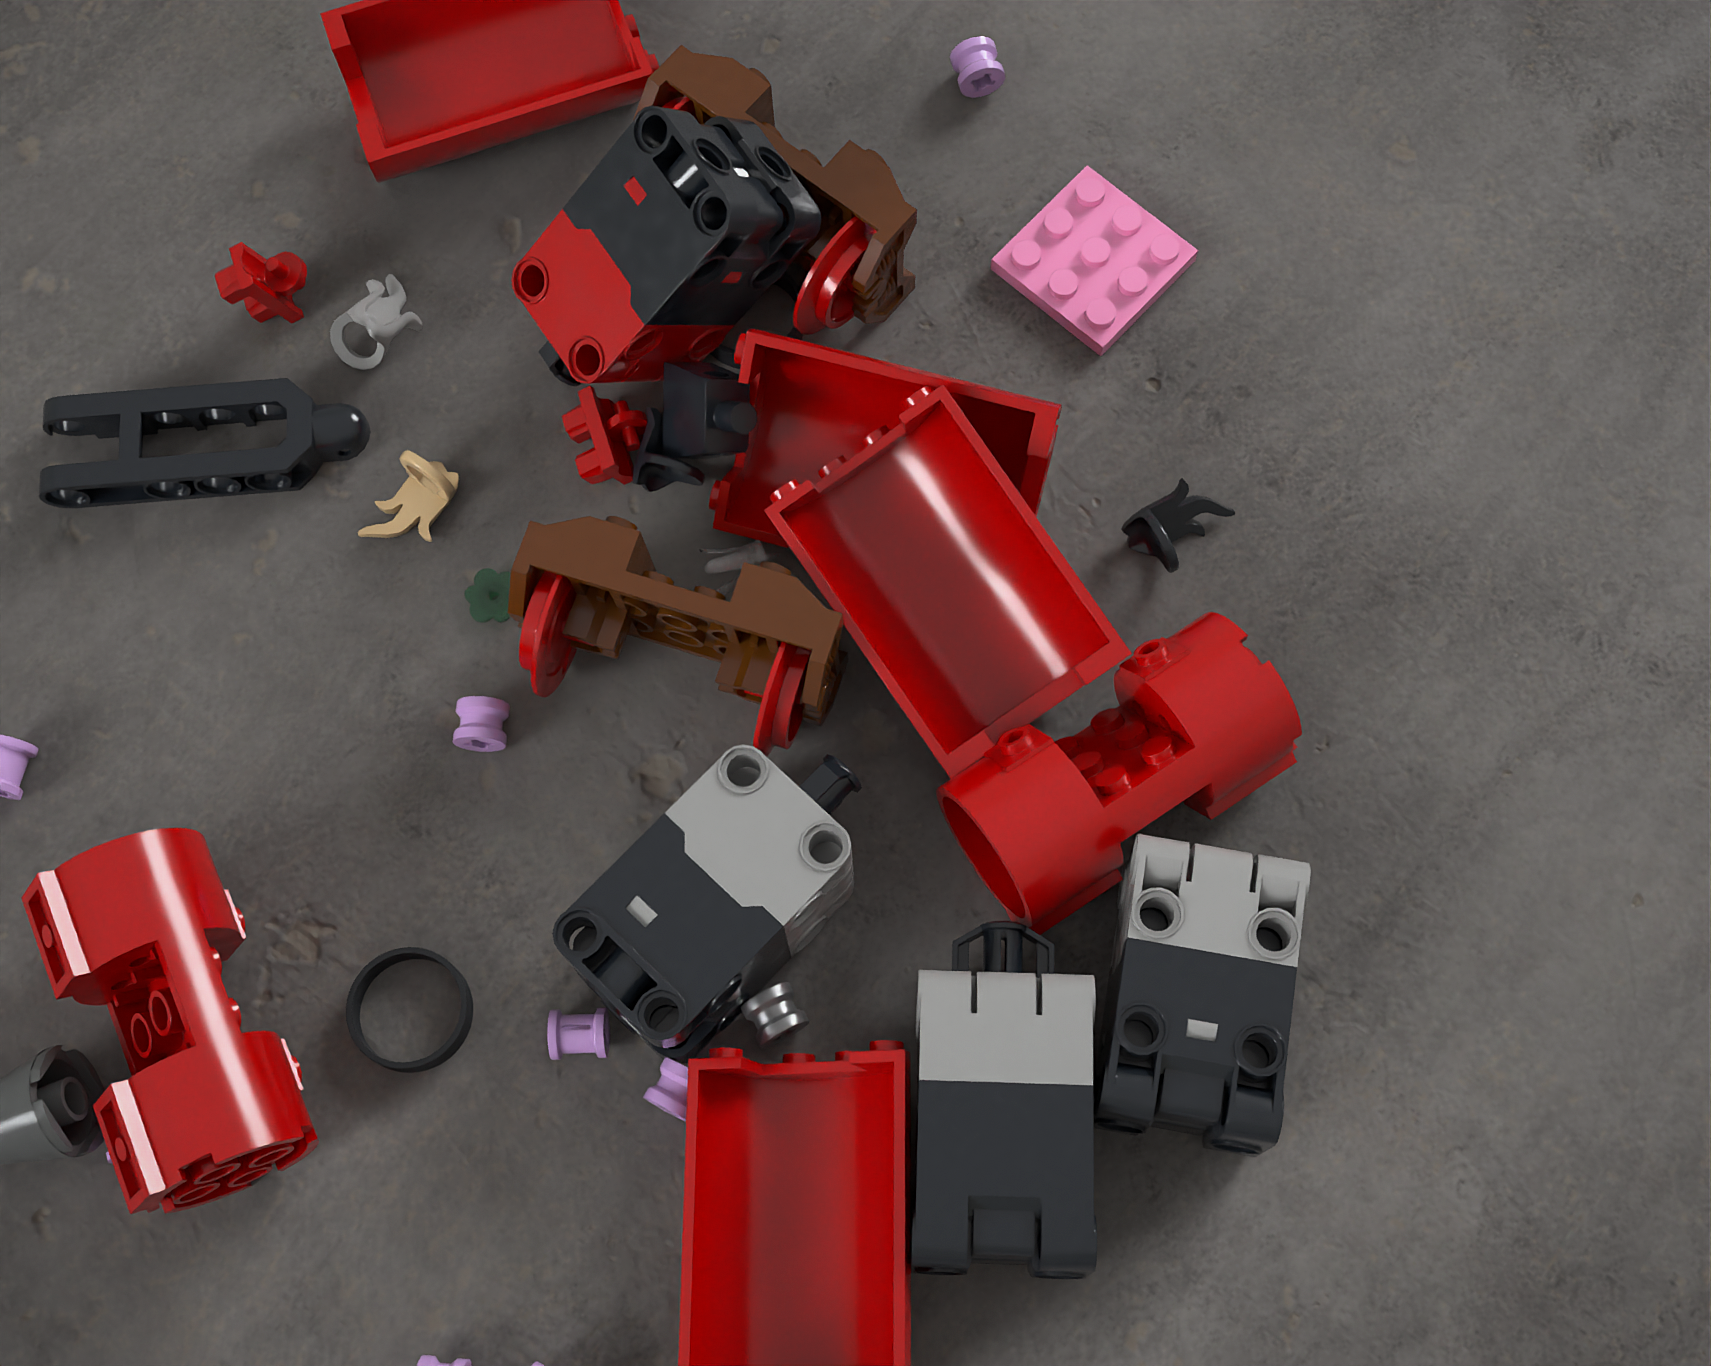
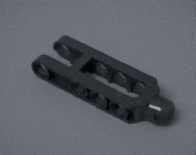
[39,378,371,508]

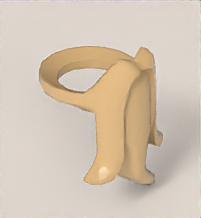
[358,450,459,542]

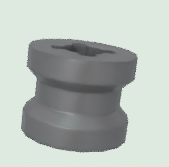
[741,982,810,1048]

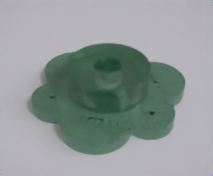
[464,568,511,623]

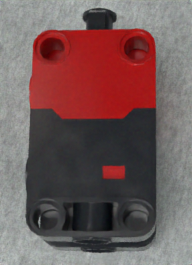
[511,106,821,386]

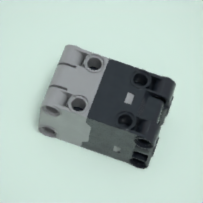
[1093,834,1311,1157]

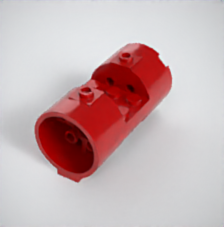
[936,612,1302,935]
[21,828,319,1214]

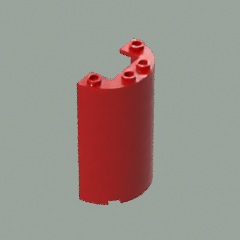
[320,0,659,183]
[709,328,1062,549]
[764,385,1132,779]
[678,1040,911,1366]

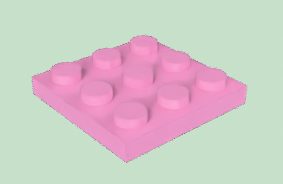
[991,165,1198,356]

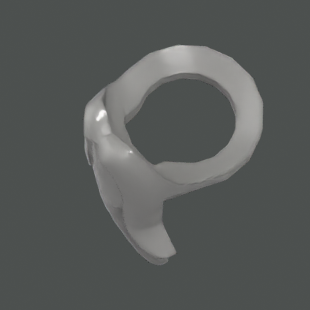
[330,274,422,370]

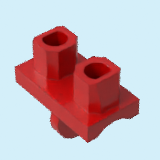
[215,242,307,323]
[561,385,647,485]

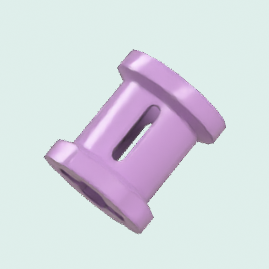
[0,735,39,800]
[547,1008,610,1060]

